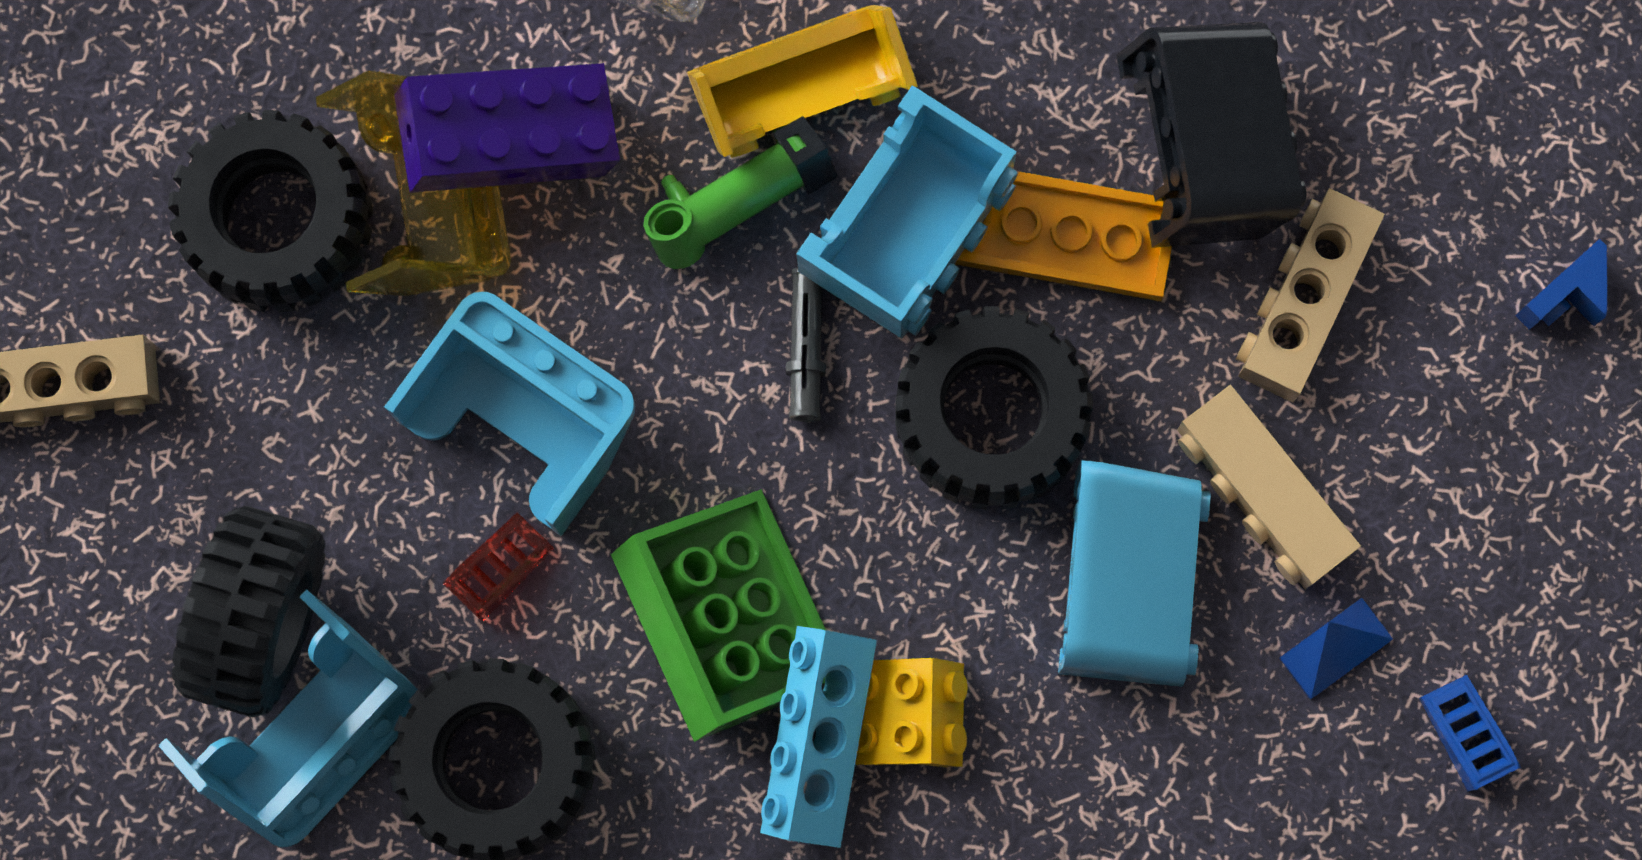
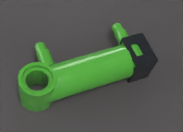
[643,116,838,269]

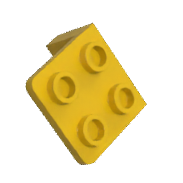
[855,658,968,767]

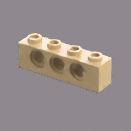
[1236,188,1385,403]
[0,335,160,427]

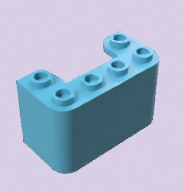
[796,85,1018,339]

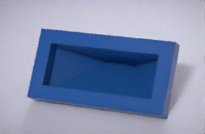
[1279,598,1393,700]

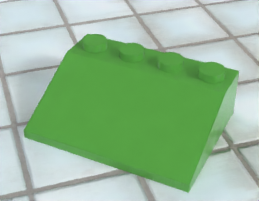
[611,489,826,742]

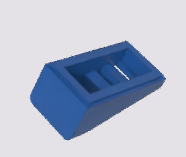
[1419,675,1521,791]

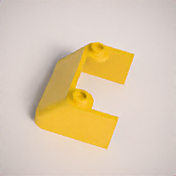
[687,5,918,158]

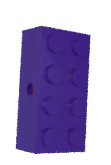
[394,63,620,193]

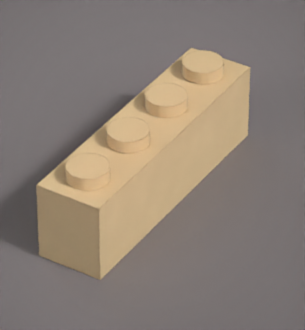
[1177,384,1361,590]

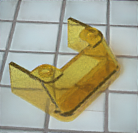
[316,70,511,296]

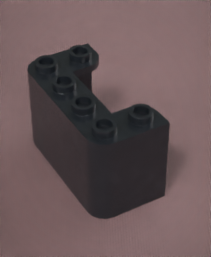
[1116,22,1307,248]

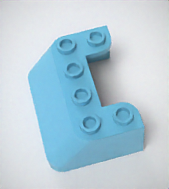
[384,292,635,536]

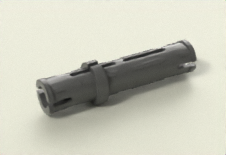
[785,267,826,422]

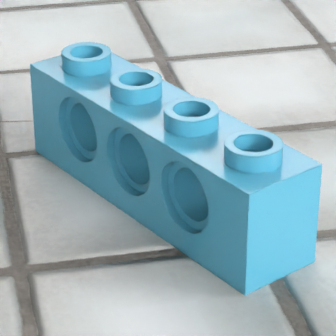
[760,626,877,848]

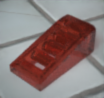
[442,513,554,621]

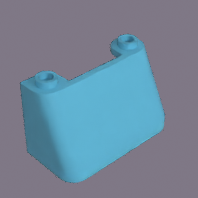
[1058,460,1210,687]

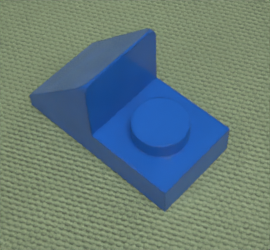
[1515,239,1607,330]

